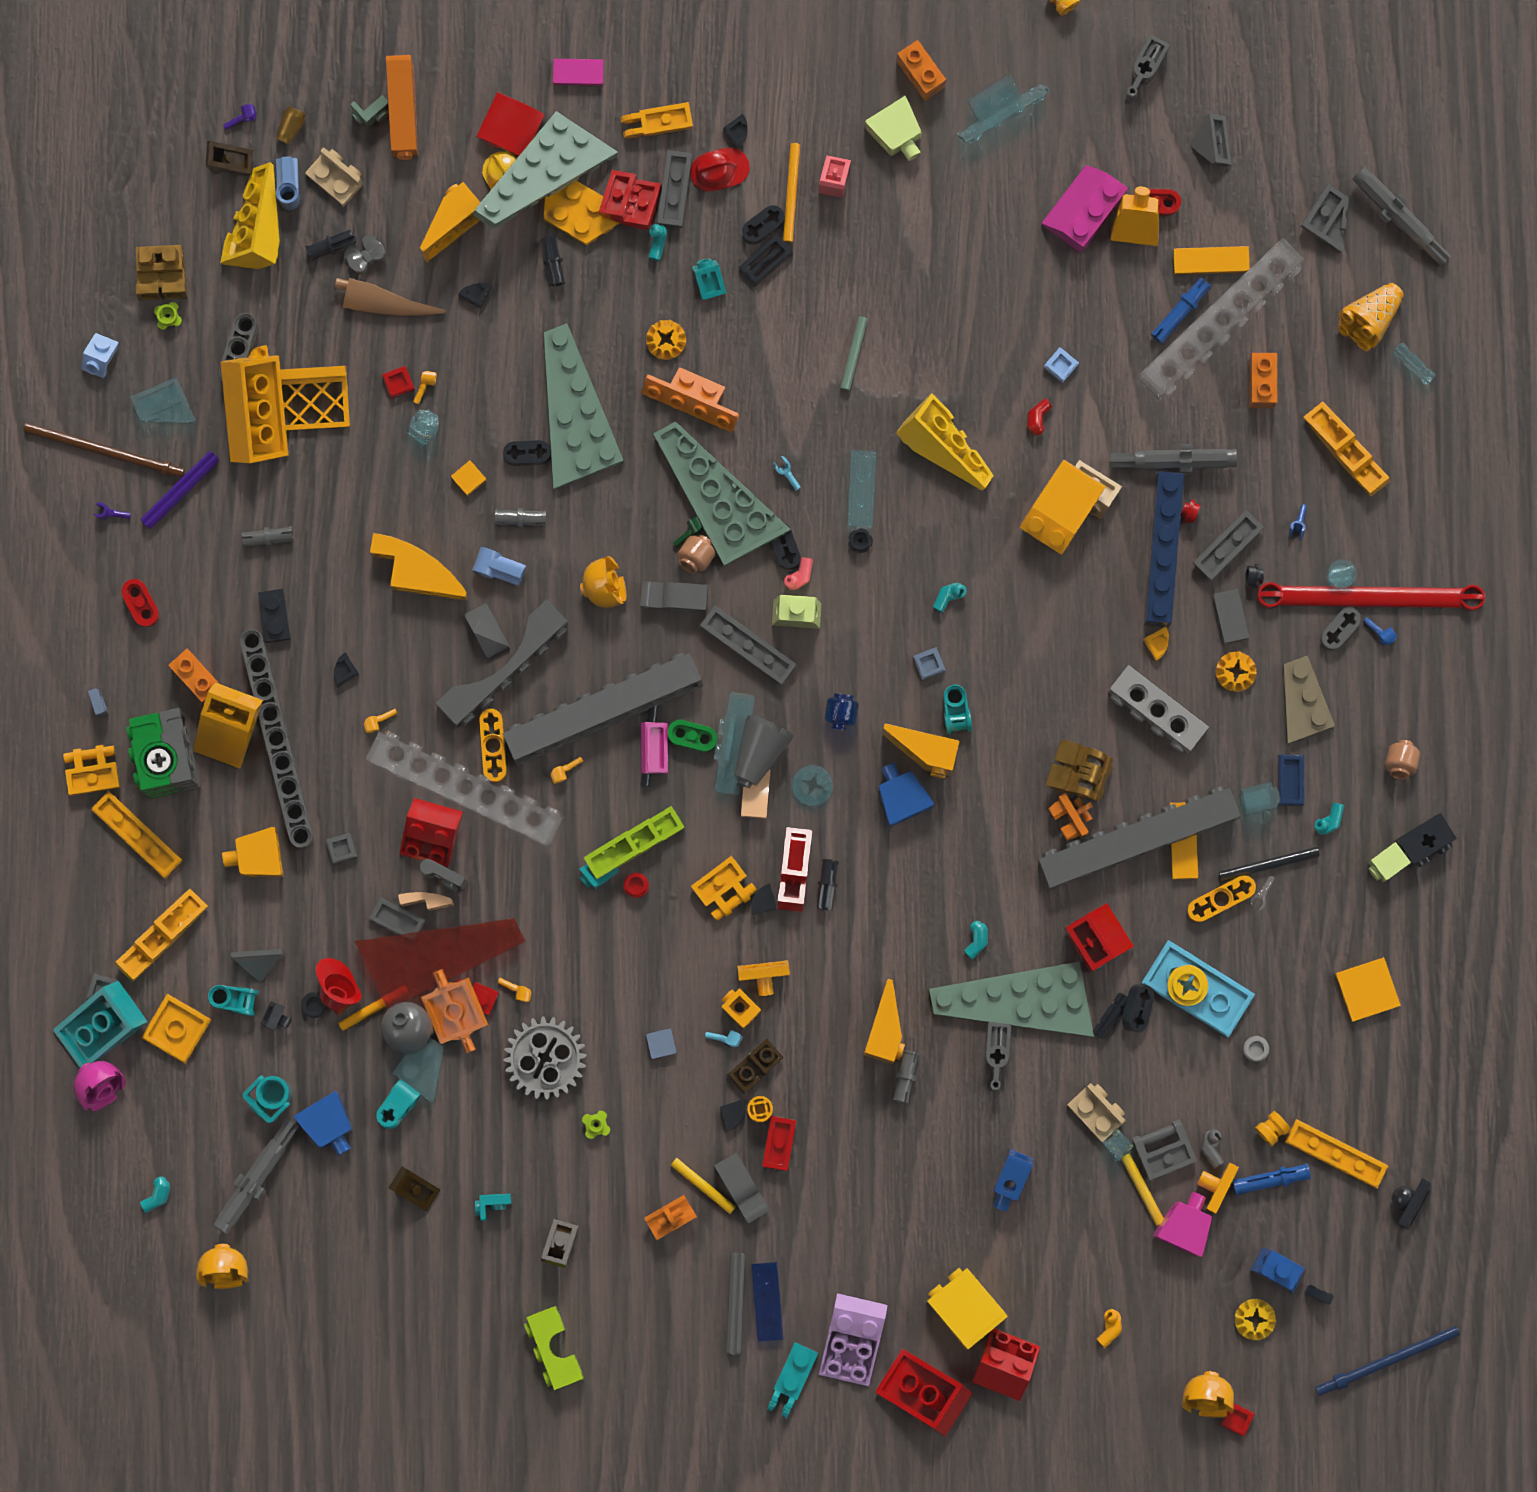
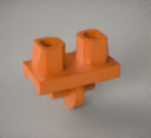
[1048,793,1094,841]
[644,1195,697,1240]

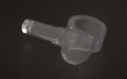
[1250,876,1275,910]

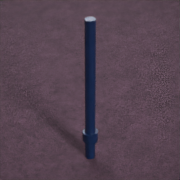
[1315,1326,1460,1396]

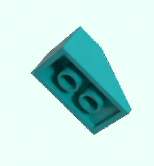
[53,981,148,1068]

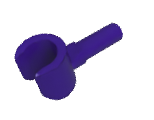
[223,104,256,130]
[94,502,131,520]

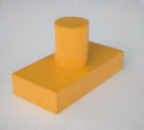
[737,960,790,996]
[1197,1163,1239,1214]

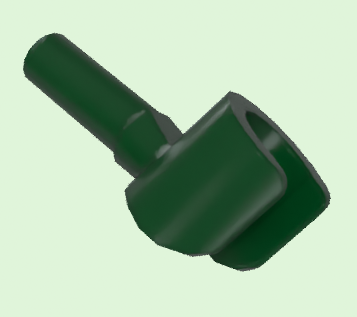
[673,517,703,547]

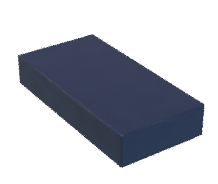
[1278,754,1304,806]

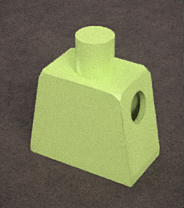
[865,96,921,161]
[772,595,821,629]

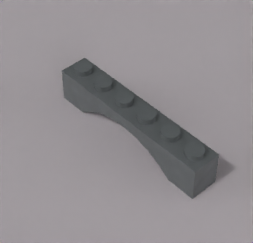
[436,599,568,728]

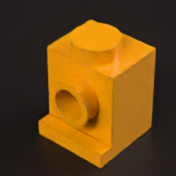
[721,988,761,1029]

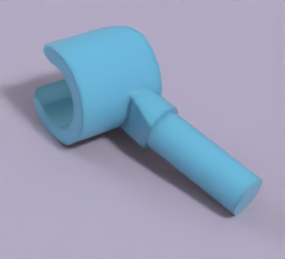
[773,456,800,491]
[705,1030,743,1047]

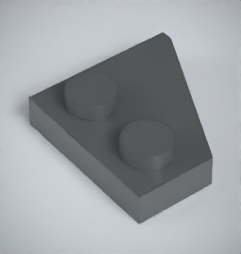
[1300,184,1349,253]

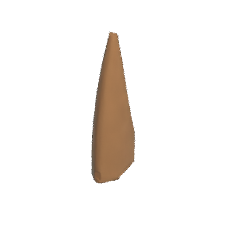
[335,278,446,316]

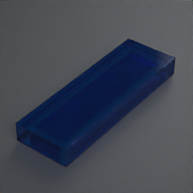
[752,1262,783,1342]

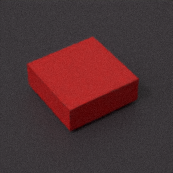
[382,366,415,399]
[1220,1403,1255,1437]

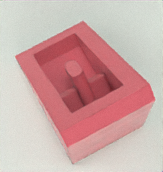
[819,155,851,198]

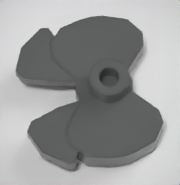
[344,235,387,274]

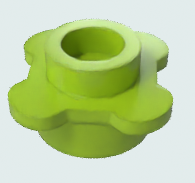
[154,302,182,330]
[582,1111,610,1139]

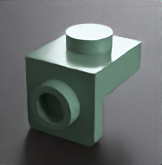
[350,95,389,128]

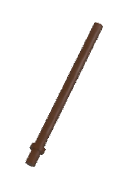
[23,422,185,478]

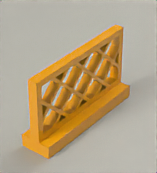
[280,366,350,430]

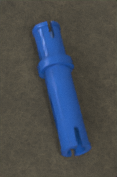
[1151,277,1212,344]
[1232,1163,1311,1196]

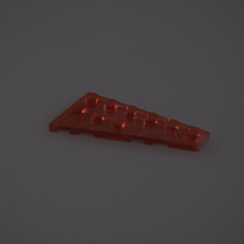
[354,918,526,1009]

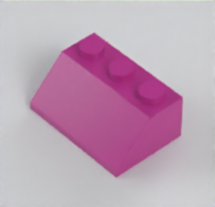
[1041,165,1128,253]

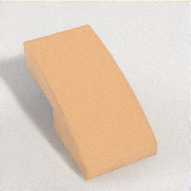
[741,770,770,819]
[398,892,454,911]

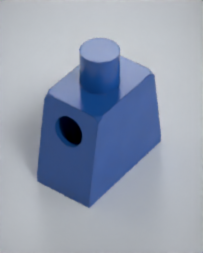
[878,762,934,827]
[294,1091,353,1156]
[993,1149,1033,1211]
[1250,1248,1306,1294]

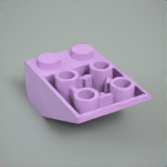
[819,1293,887,1386]

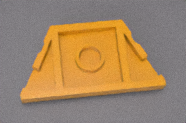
[543,181,620,246]

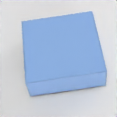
[1043,347,1079,383]

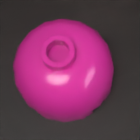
[73,1061,126,1111]

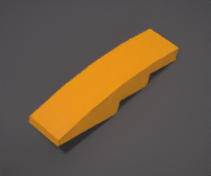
[1304,402,1390,497]
[115,889,208,982]

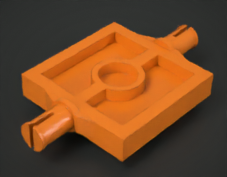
[421,969,488,1053]

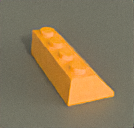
[221,355,288,463]

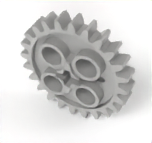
[504,1016,587,1100]

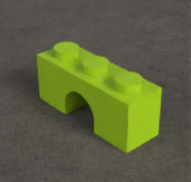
[524,1306,584,1390]

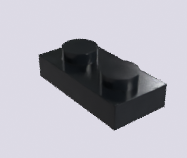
[258,589,291,643]

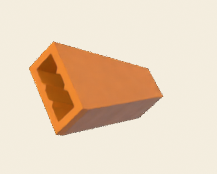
[386,55,418,160]

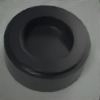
[301,992,327,1018]

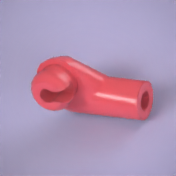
[784,557,813,590]

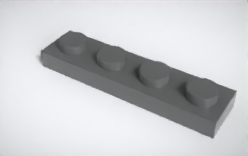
[700,606,797,686]

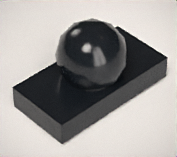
[1391,1178,1432,1230]

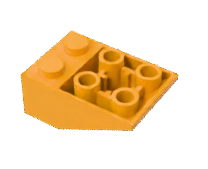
[193,682,263,769]

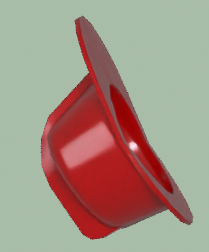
[690,148,750,192]
[315,958,362,1015]

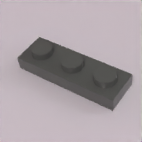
[657,150,692,228]
[1193,510,1264,582]

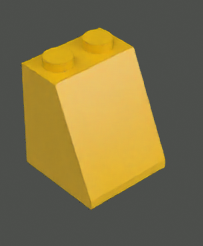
[927,1268,1008,1349]

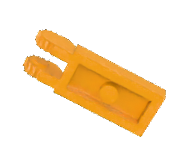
[620,102,693,139]

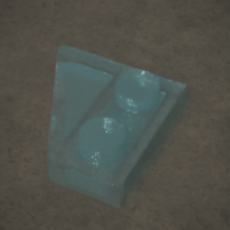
[130,377,196,424]
[393,1037,444,1103]

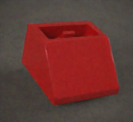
[399,798,463,868]
[1064,903,1134,973]
[972,1328,1040,1401]

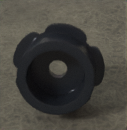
[848,528,873,553]
[1245,564,1264,589]

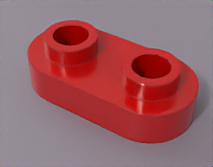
[1133,189,1181,216]
[121,579,159,627]

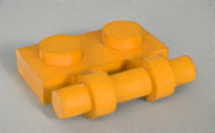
[63,745,120,796]
[691,856,757,921]

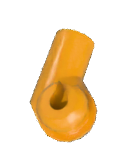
[1097,1309,1122,1348]

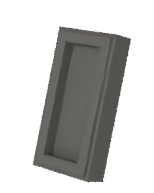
[1213,589,1249,644]
[368,897,426,943]

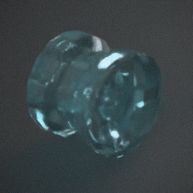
[1102,1129,1134,1161]

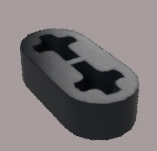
[742,205,784,245]
[503,440,551,466]
[771,524,801,570]
[1122,984,1154,1033]

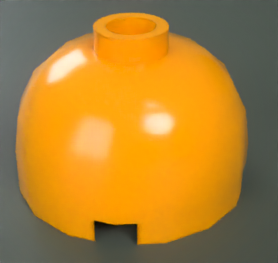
[580,556,626,608]
[196,1244,248,1289]
[1182,1371,1234,1418]

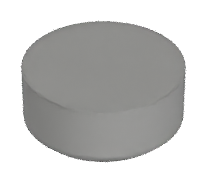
[1243,1036,1269,1062]

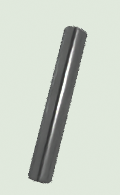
[727,1252,745,1355]

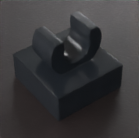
[260,1001,292,1030]

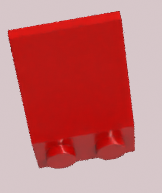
[875,1348,973,1437]

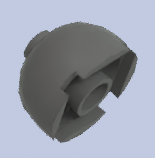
[381,1001,434,1055]

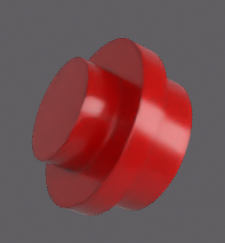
[1180,499,1200,524]
[623,873,649,898]

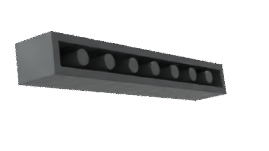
[503,653,703,766]
[1038,786,1241,890]

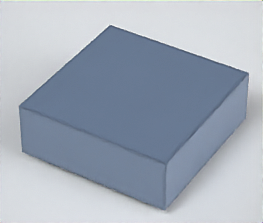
[913,647,946,680]
[88,688,108,718]
[646,1028,677,1059]

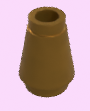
[276,105,307,145]

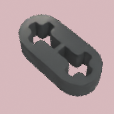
[1320,608,1361,651]

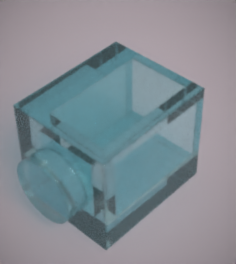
[1239,782,1280,816]

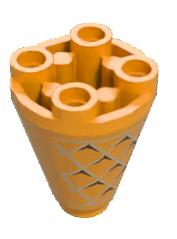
[1338,283,1404,351]

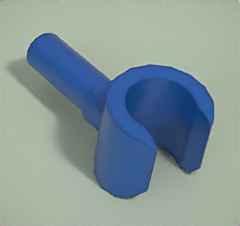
[1289,504,1307,540]
[1363,618,1397,645]

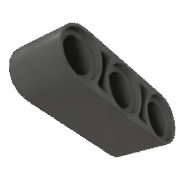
[219,313,259,379]

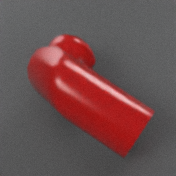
[1027,398,1053,436]

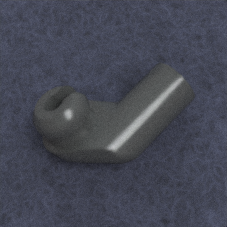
[1201,1129,1224,1169]

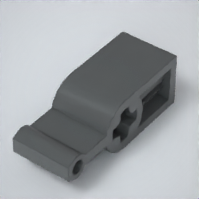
[1125,35,1170,103]
[640,581,708,613]
[985,1022,1011,1091]
[714,1153,770,1224]

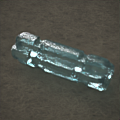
[1393,343,1436,385]

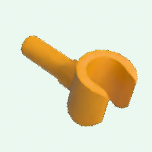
[413,371,437,404]
[364,709,397,733]
[551,757,583,784]
[498,978,531,1002]

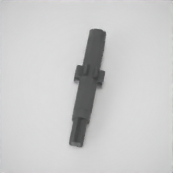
[1352,166,1451,266]
[1110,444,1237,475]
[213,1119,299,1235]

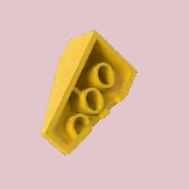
[220,162,280,269]
[896,393,994,491]

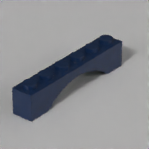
[1144,471,1184,628]

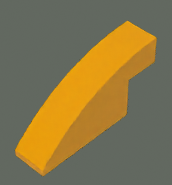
[370,533,468,601]

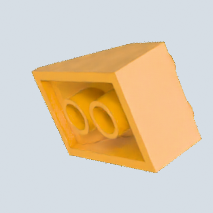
[420,182,480,263]
[1019,460,1106,555]
[882,723,959,779]
[864,979,905,1064]

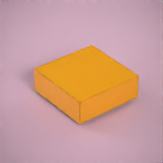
[451,460,487,497]

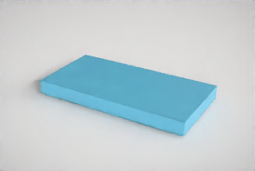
[1141,940,1255,1038]

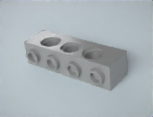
[1108,665,1209,754]

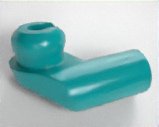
[648,224,667,261]
[932,583,967,613]
[1314,803,1345,835]
[964,921,988,960]
[140,1177,170,1213]

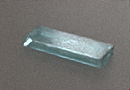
[848,450,876,527]

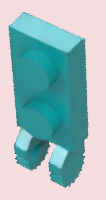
[767,1342,818,1418]

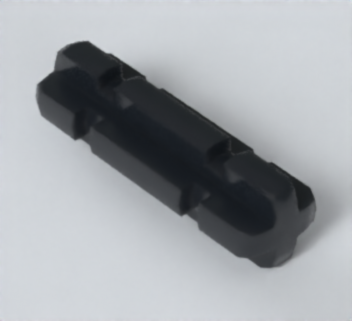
[1093,993,1127,1039]

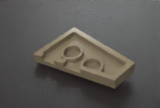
[1283,655,1335,745]

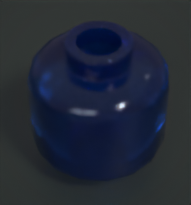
[824,693,859,731]

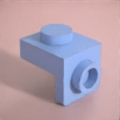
[81,333,119,378]

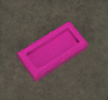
[553,59,604,86]
[641,722,668,774]

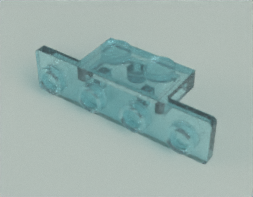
[957,75,1050,142]
[714,692,755,795]

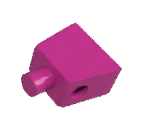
[1152,1192,1212,1257]

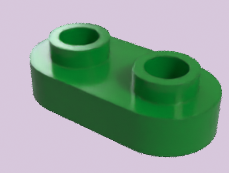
[668,720,718,752]

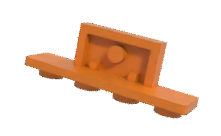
[641,367,739,432]

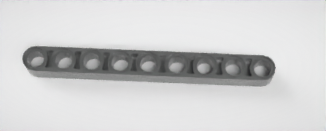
[240,629,314,850]

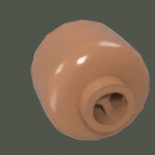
[678,535,715,574]
[1385,740,1420,780]

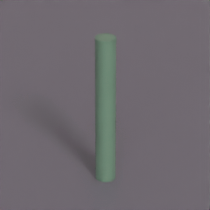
[840,316,868,391]

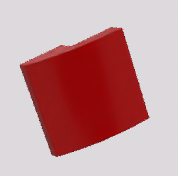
[476,92,545,157]
[599,170,662,231]

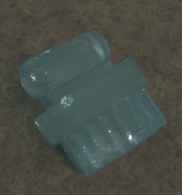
[407,410,439,445]
[1327,559,1357,589]

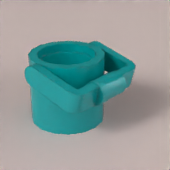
[243,1075,292,1123]

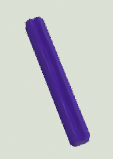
[141,451,219,529]

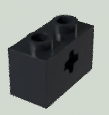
[1394,813,1457,867]

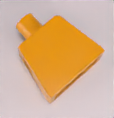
[1111,187,1159,246]
[222,827,284,877]

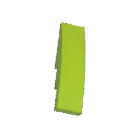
[583,806,685,879]

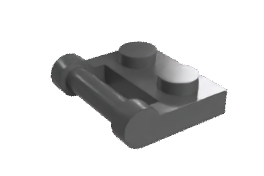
[420,859,468,892]
[1132,1119,1197,1181]

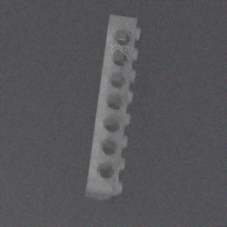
[1138,238,1304,400]
[366,731,564,848]

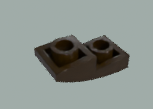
[726,1039,784,1095]

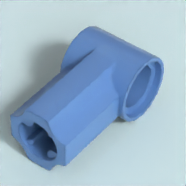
[276,157,301,211]
[472,547,526,587]

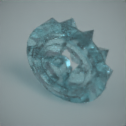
[792,765,833,806]

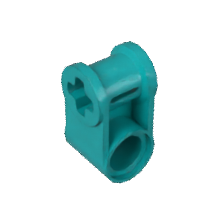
[943,685,972,735]
[208,985,259,1016]
[377,1079,421,1129]

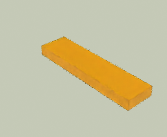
[91,791,183,879]
[1284,1119,1388,1189]

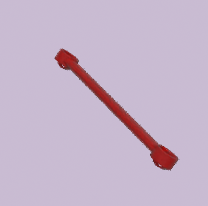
[1257,582,1485,611]

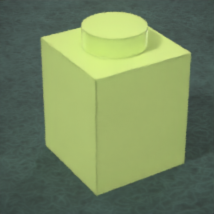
[1368,842,1411,883]

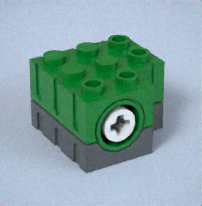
[126,708,201,799]

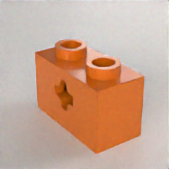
[896,40,946,101]
[1249,353,1277,409]
[169,648,219,704]

